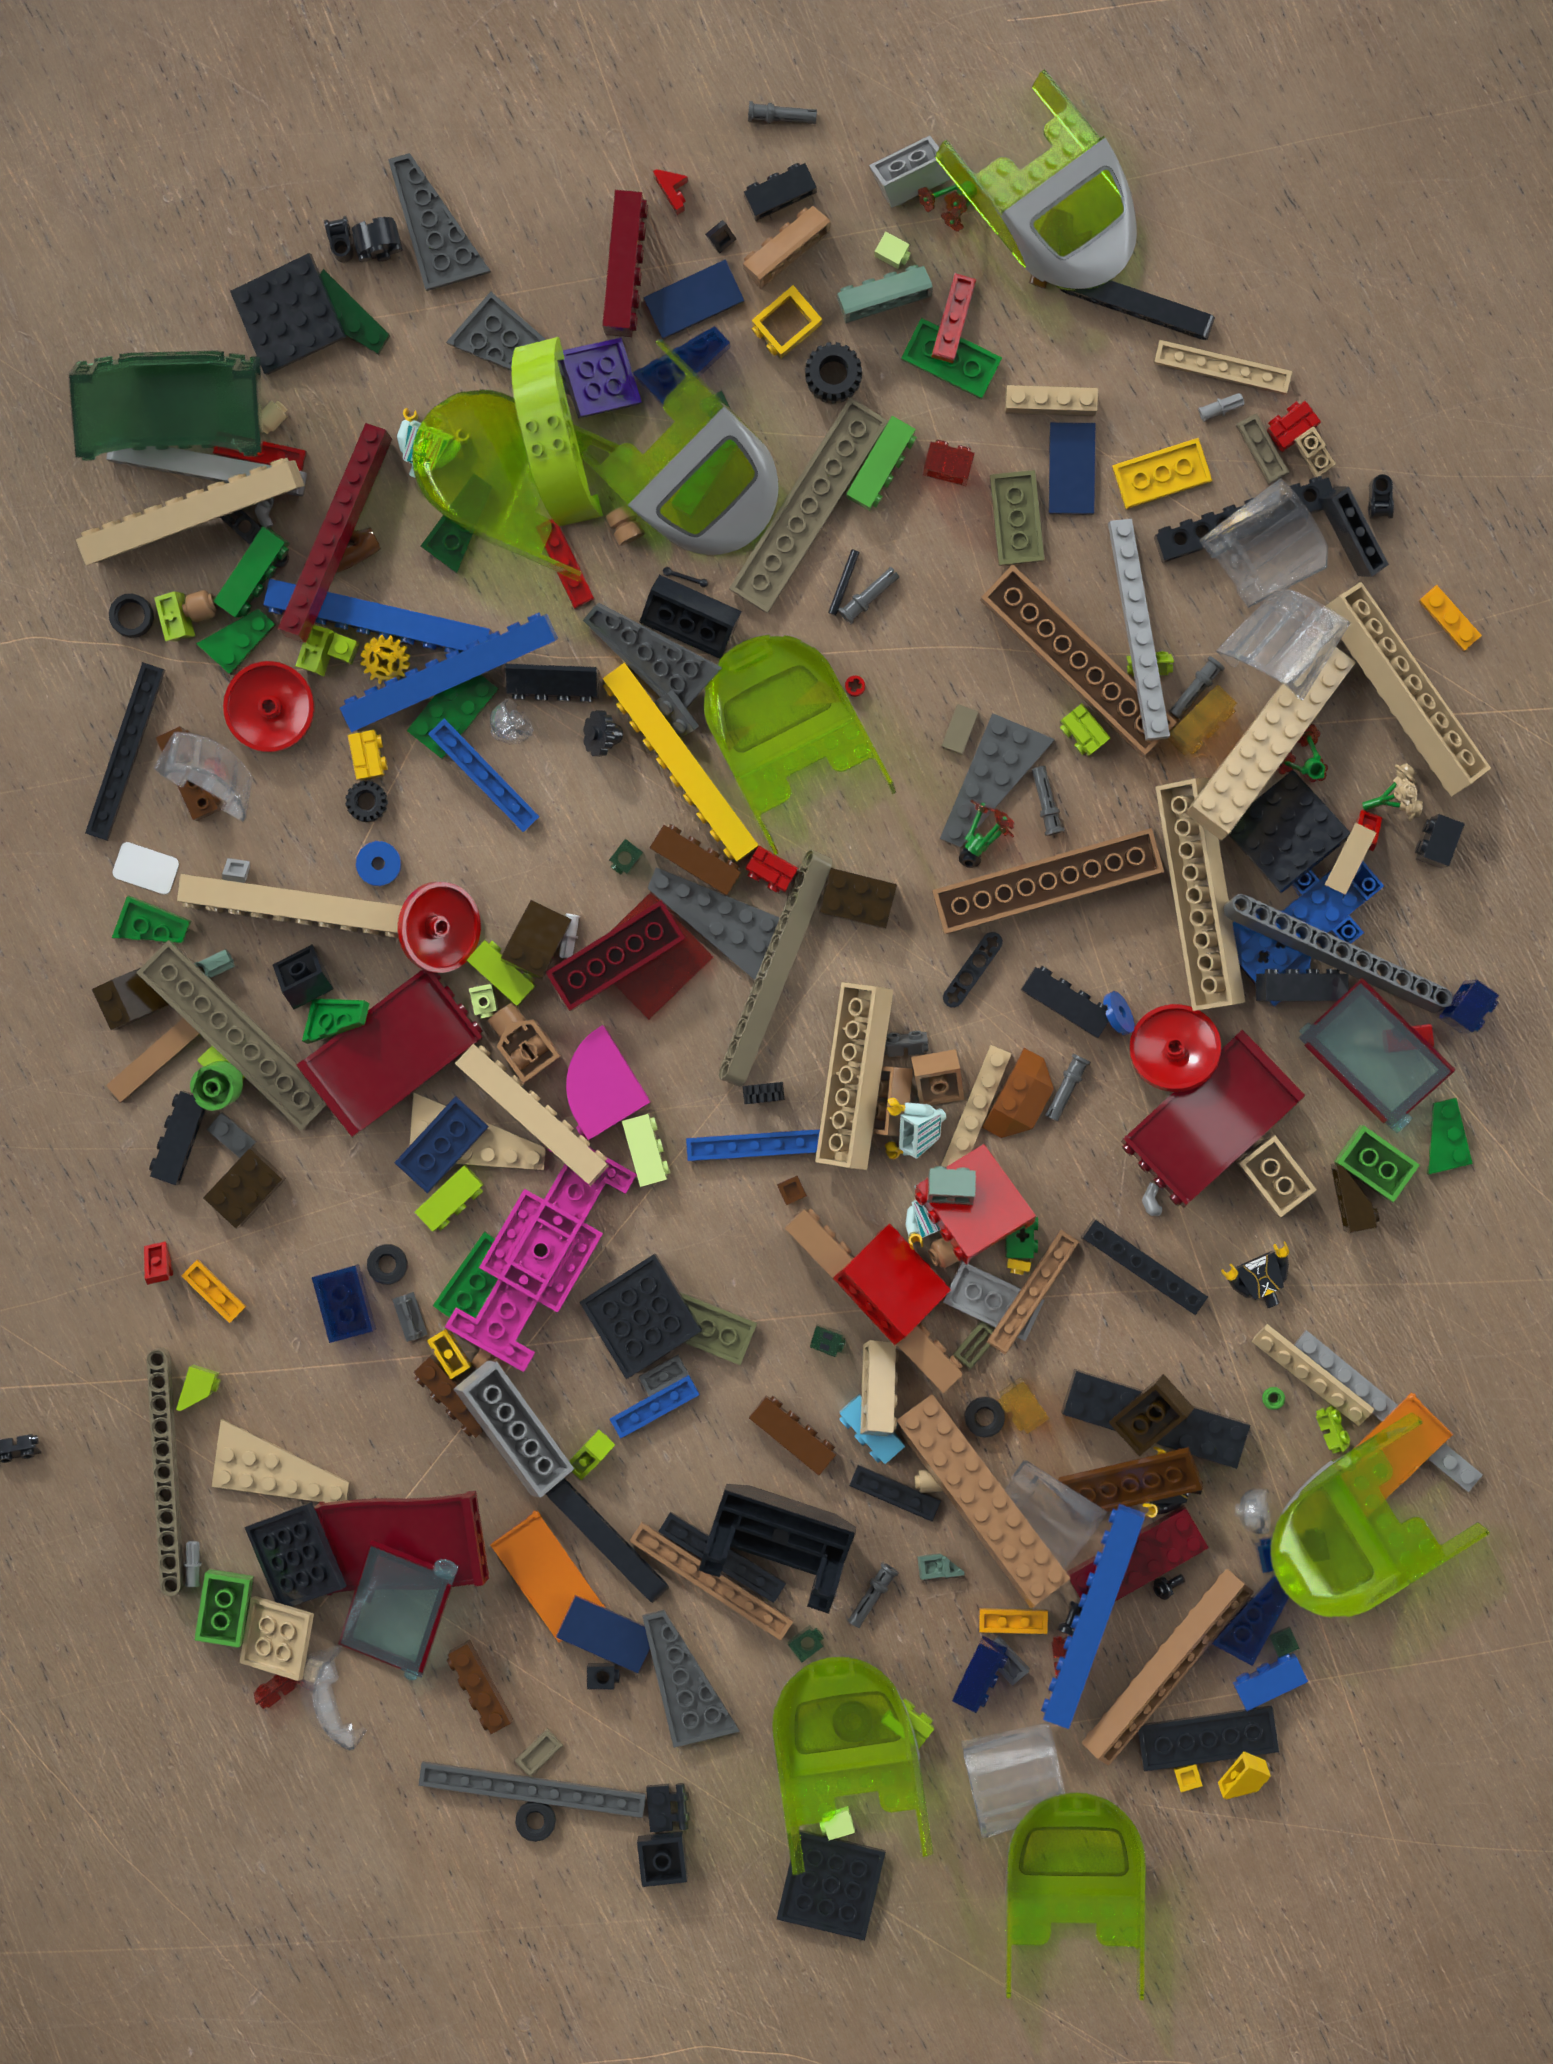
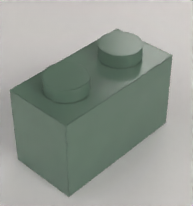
[927,1166,976,1205]

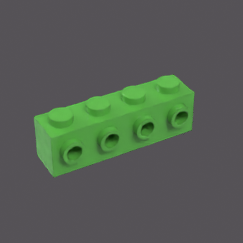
[846,416,917,511]

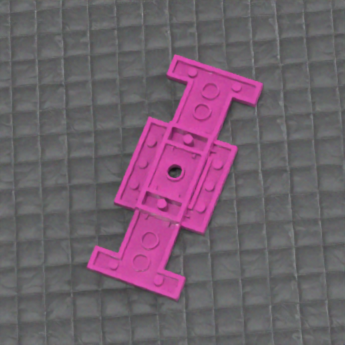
[445,1147,637,1372]

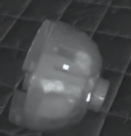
[490,699,534,745]
[1235,1489,1271,1534]

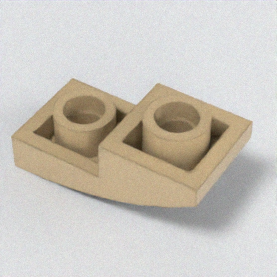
[1294,426,1335,477]

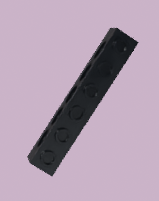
[1081,1218,1208,1316]

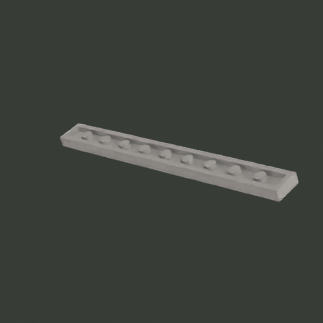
[1108,519,1170,741]
[1294,1330,1483,1492]

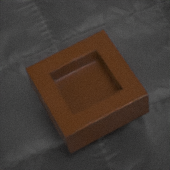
[777,1175,807,1205]

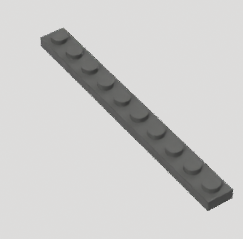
[418,1761,646,1818]

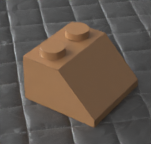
[911,1049,964,1106]

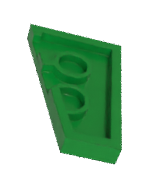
[196,609,276,675]
[112,896,191,943]
[302,999,370,1044]
[1427,1098,1473,1175]

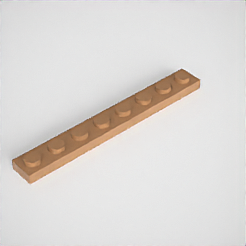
[629,1522,793,1641]

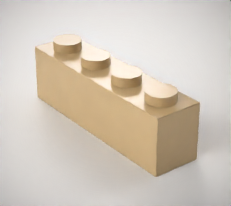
[1005,385,1098,416]
[860,1340,899,1436]

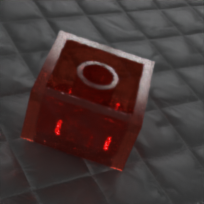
[923,440,975,486]

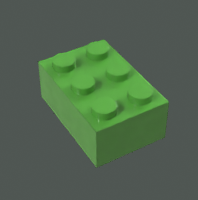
[1334,1125,1420,1202]
[195,1569,254,1647]

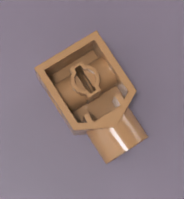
[487,1002,562,1083]

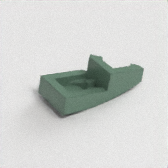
[917,1553,965,1580]

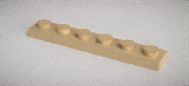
[1154,340,1292,395]
[941,1045,1012,1167]
[1252,1324,1374,1426]

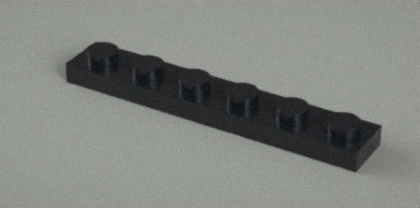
[658,1511,786,1603]

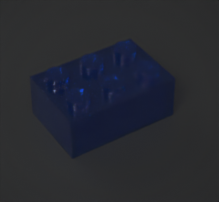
[1438,979,1499,1033]
[312,1264,376,1343]

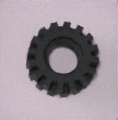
[345,781,388,822]
[742,1082,785,1104]

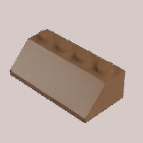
[743,206,830,289]

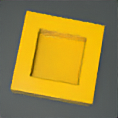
[1006,1258,1031,1275]
[1174,1764,1202,1792]

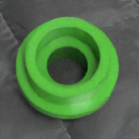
[1262,1387,1285,1410]

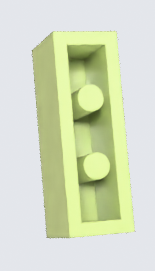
[622,1114,670,1187]

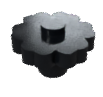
[583,710,623,757]

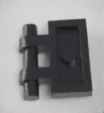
[646,1783,690,1833]

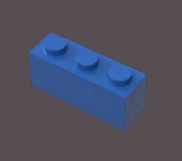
[1232,1653,1308,1711]

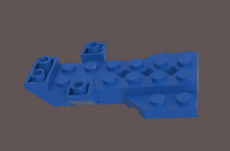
[1232,861,1384,1007]

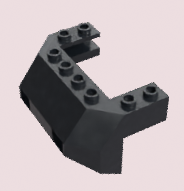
[698,1484,856,1614]

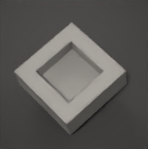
[222,858,250,883]

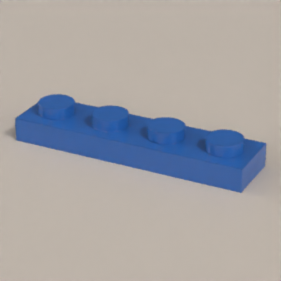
[610,1375,700,1439]

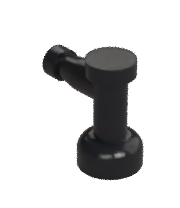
[1057,1601,1082,1636]

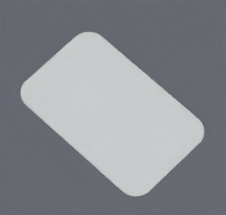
[113,842,179,894]

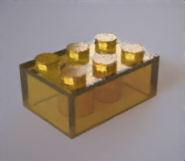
[1168,684,1237,756]

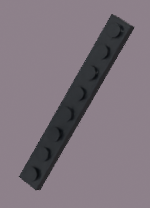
[85,662,165,841]

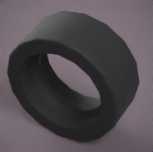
[109,593,154,638]

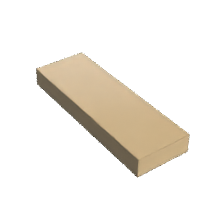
[1325,823,1376,895]

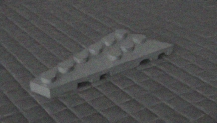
[388,153,491,291]
[446,291,571,396]
[583,603,722,709]
[940,713,1055,848]
[648,868,780,980]
[642,1610,740,1748]

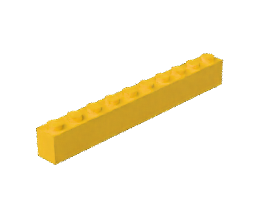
[602,662,759,862]

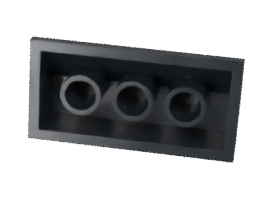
[639,574,742,659]
[505,664,600,703]

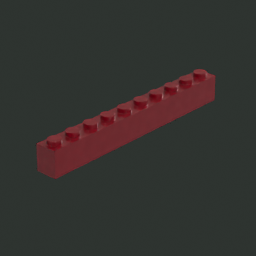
[278,423,392,644]

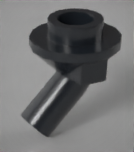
[959,848,981,868]
[1153,1574,1185,1600]

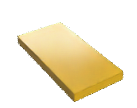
[1112,438,1212,510]

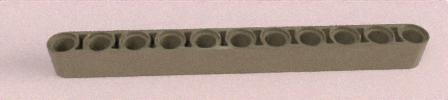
[718,849,832,1087]
[146,1348,184,1596]

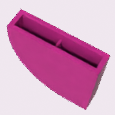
[566,1025,651,1140]

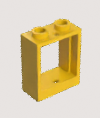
[751,285,822,359]

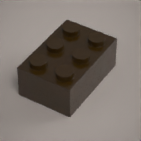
[820,868,897,929]
[203,1147,286,1229]

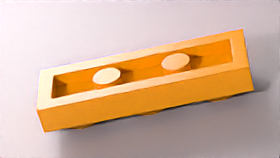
[1419,585,1482,651]
[181,1259,247,1323]
[979,1608,1048,1634]

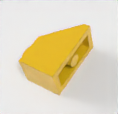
[1218,1752,1271,1800]

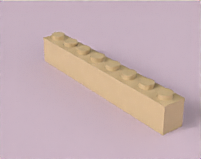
[455,1044,609,1186]

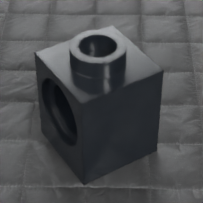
[587,1663,620,1689]

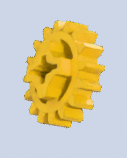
[360,635,410,684]

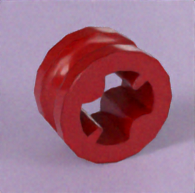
[845,675,865,697]

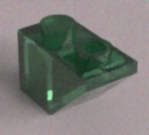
[810,1324,845,1357]

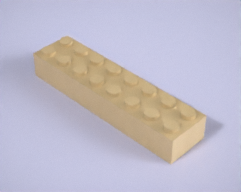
[815,982,893,1170]

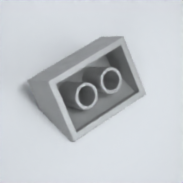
[869,136,953,208]

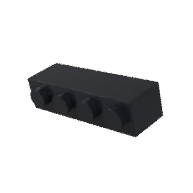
[1318,486,1389,577]
[1020,965,1109,1038]
[1256,969,1349,1001]
[149,1091,206,1185]

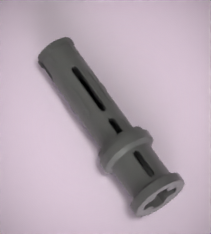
[748,101,817,124]
[838,567,900,625]
[1169,656,1225,720]
[1031,766,1065,836]
[1045,1053,1091,1121]
[848,1562,899,1628]

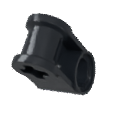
[324,216,354,263]
[1368,474,1394,519]

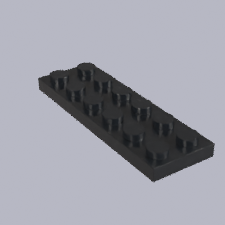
[1138,1705,1279,1772]

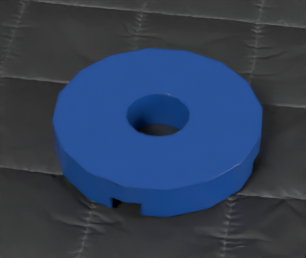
[356,841,401,886]
[1103,991,1135,1036]

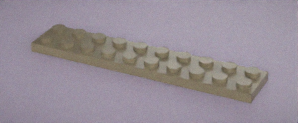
[729,397,889,614]
[136,940,326,1130]

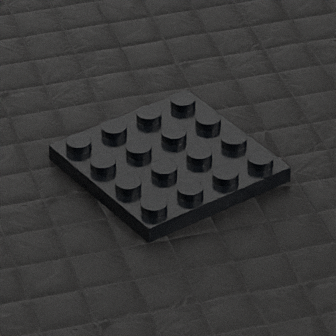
[230,253,346,375]
[1228,770,1351,893]
[579,1254,703,1379]
[244,1502,347,1607]
[776,1829,886,1941]

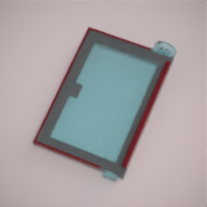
[1299,978,1456,1133]
[338,1540,457,1680]

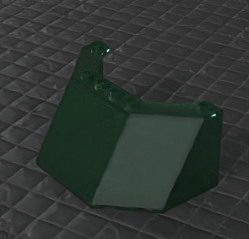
[68,350,263,461]

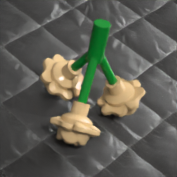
[1362,763,1423,821]

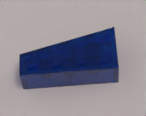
[633,326,731,409]
[1212,1573,1289,1666]

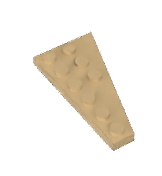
[410,1092,546,1170]
[212,1419,350,1503]

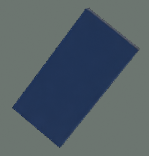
[643,259,745,340]
[1049,422,1096,515]
[394,1096,489,1193]
[556,1595,650,1673]

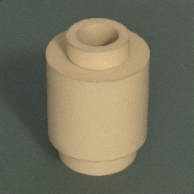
[254,400,288,434]
[914,1470,942,1493]

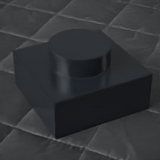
[705,220,737,254]

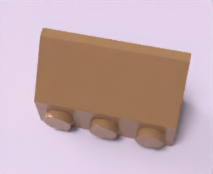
[872,1066,913,1136]

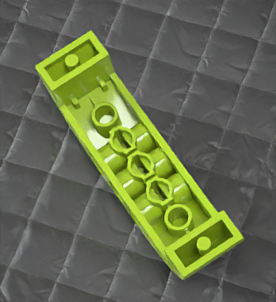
[512,337,603,526]

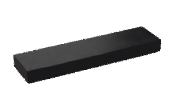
[849,1464,941,1522]

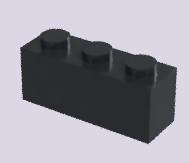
[744,163,817,221]

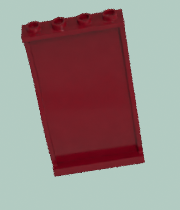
[296,969,483,1138]
[1121,1029,1305,1208]
[314,1491,489,1596]

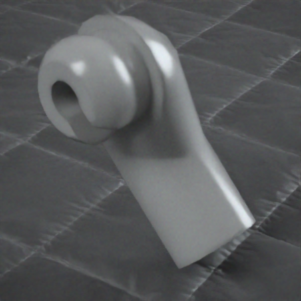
[255,498,274,528]
[1142,1182,1162,1217]

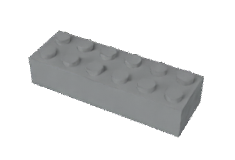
[454,1361,574,1498]

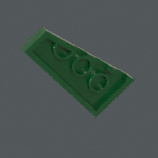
[320,269,390,355]
[420,473,492,574]

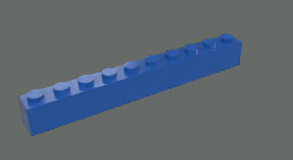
[263,579,492,653]
[340,612,558,732]
[1041,1504,1145,1729]

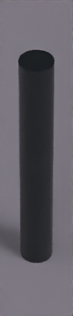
[828,549,860,616]

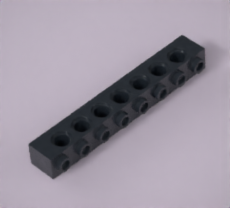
[1154,476,1332,563]

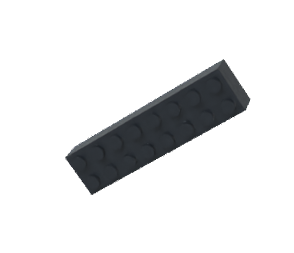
[1061,1369,1251,1469]

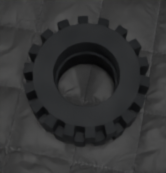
[805,342,862,404]

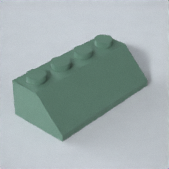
[837,265,933,323]

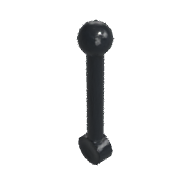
[663,567,708,588]

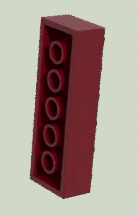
[602,190,648,337]
[545,900,686,1011]
[1066,1505,1209,1602]

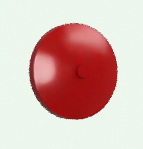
[223,661,315,752]
[398,882,481,973]
[1130,1004,1221,1092]

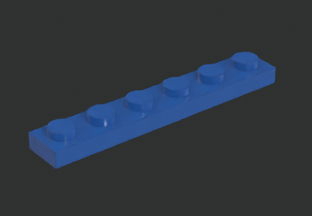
[428,719,539,832]
[686,1129,820,1161]

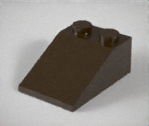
[501,900,572,980]
[92,968,169,1030]
[1330,1163,1379,1233]
[1108,1374,1194,1456]

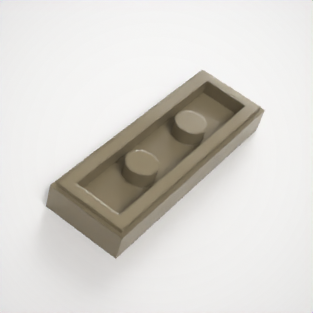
[1236,413,1289,485]

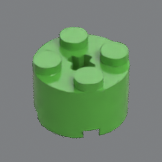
[190,1061,243,1111]

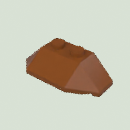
[981,1048,1054,1138]

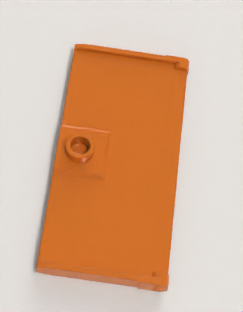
[1335,1392,1453,1517]
[490,1510,606,1643]

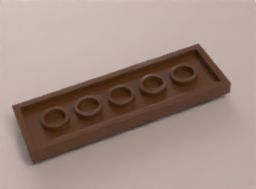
[1058,1447,1203,1519]

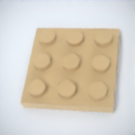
[239,1596,314,1681]

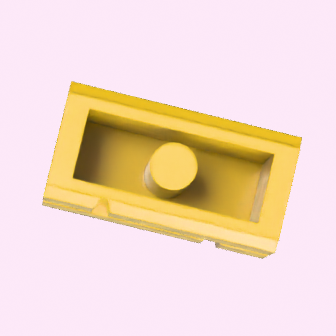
[348,730,388,781]
[427,1328,472,1379]

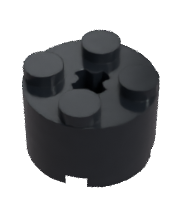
[352,217,403,262]

